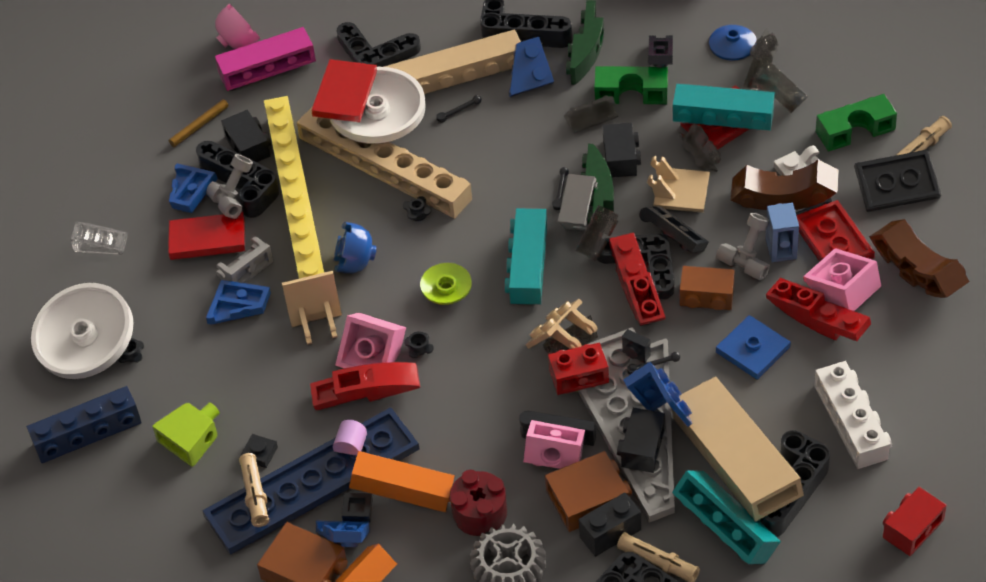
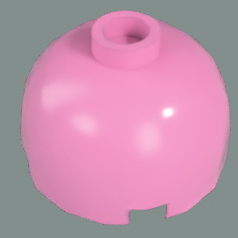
[215,3,261,49]

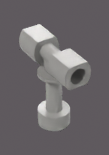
[206,154,253,219]
[716,213,770,280]

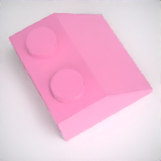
[803,248,881,311]
[335,313,406,368]

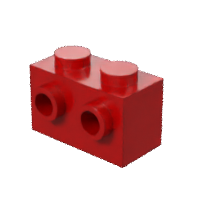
[548,342,609,395]
[882,487,947,556]

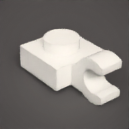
[774,145,819,176]

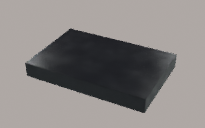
[854,149,941,212]

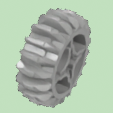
[470,523,546,582]

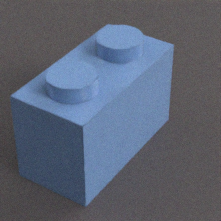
[766,203,799,262]

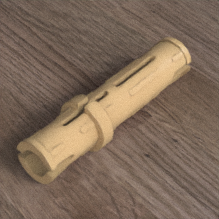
[897,116,952,155]
[239,453,269,527]
[617,532,700,582]

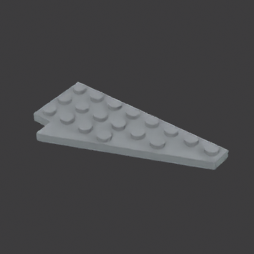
[578,327,675,523]

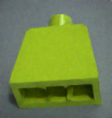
[152,402,220,467]

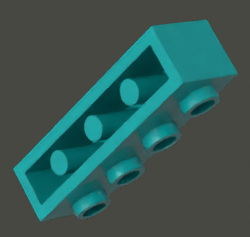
[673,83,775,131]
[505,208,547,304]
[672,471,781,565]

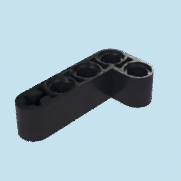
[480,0,572,48]
[196,141,279,218]
[761,430,830,537]

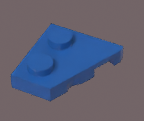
[509,37,554,97]
[169,163,218,213]
[206,280,271,325]
[316,520,369,547]

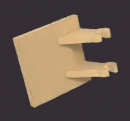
[647,156,710,213]
[282,271,342,345]
[526,299,598,349]

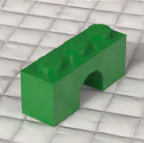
[594,66,668,105]
[815,94,897,152]

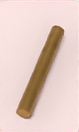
[169,99,229,147]

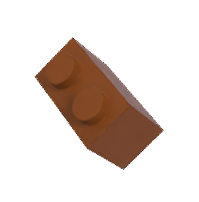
[680,266,735,310]

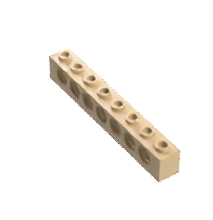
[297,106,472,219]

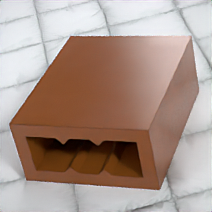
[545,451,632,532]
[257,522,348,582]

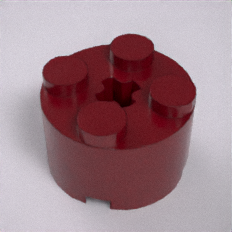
[450,469,507,536]

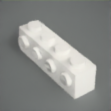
[814,361,892,469]

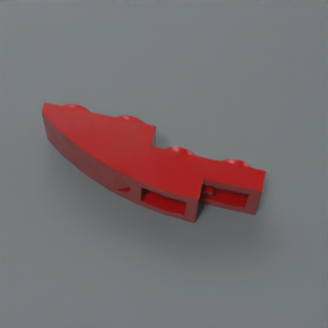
[609,232,665,326]
[766,278,871,341]
[310,362,420,411]

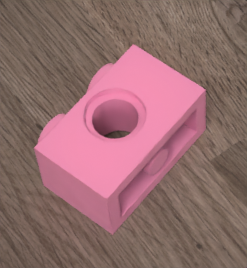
[523,420,585,469]

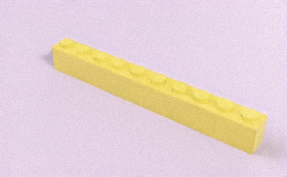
[264,96,324,279]

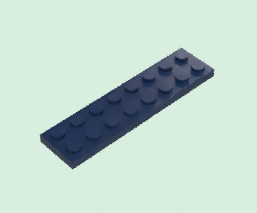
[202,407,420,555]

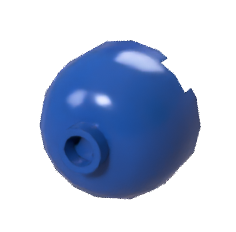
[334,221,376,274]

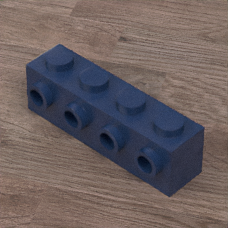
[26,386,142,464]

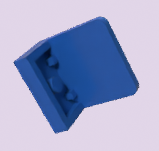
[623,362,693,427]

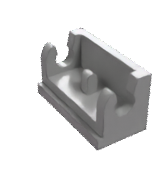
[558,174,598,231]
[216,236,273,283]

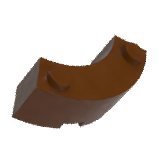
[730,160,838,210]
[869,219,970,298]

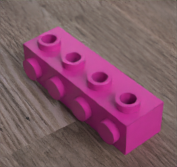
[215,27,316,91]

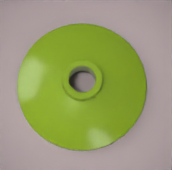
[420,263,472,305]

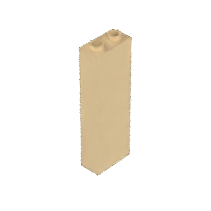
[671,376,804,522]

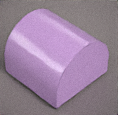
[333,420,367,455]

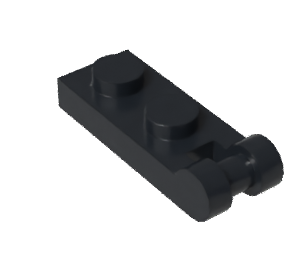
[648,35,673,68]
[639,206,709,253]
[519,411,596,446]

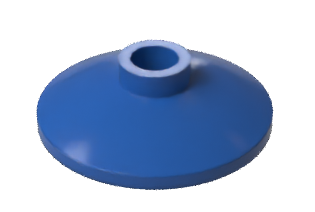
[709,25,757,61]

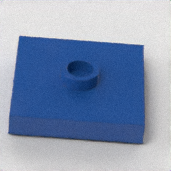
[716,315,791,380]

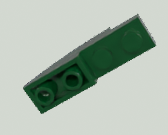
[566,0,604,85]
[581,143,614,236]

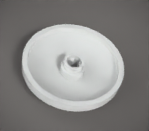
[330,67,425,143]
[31,283,133,379]

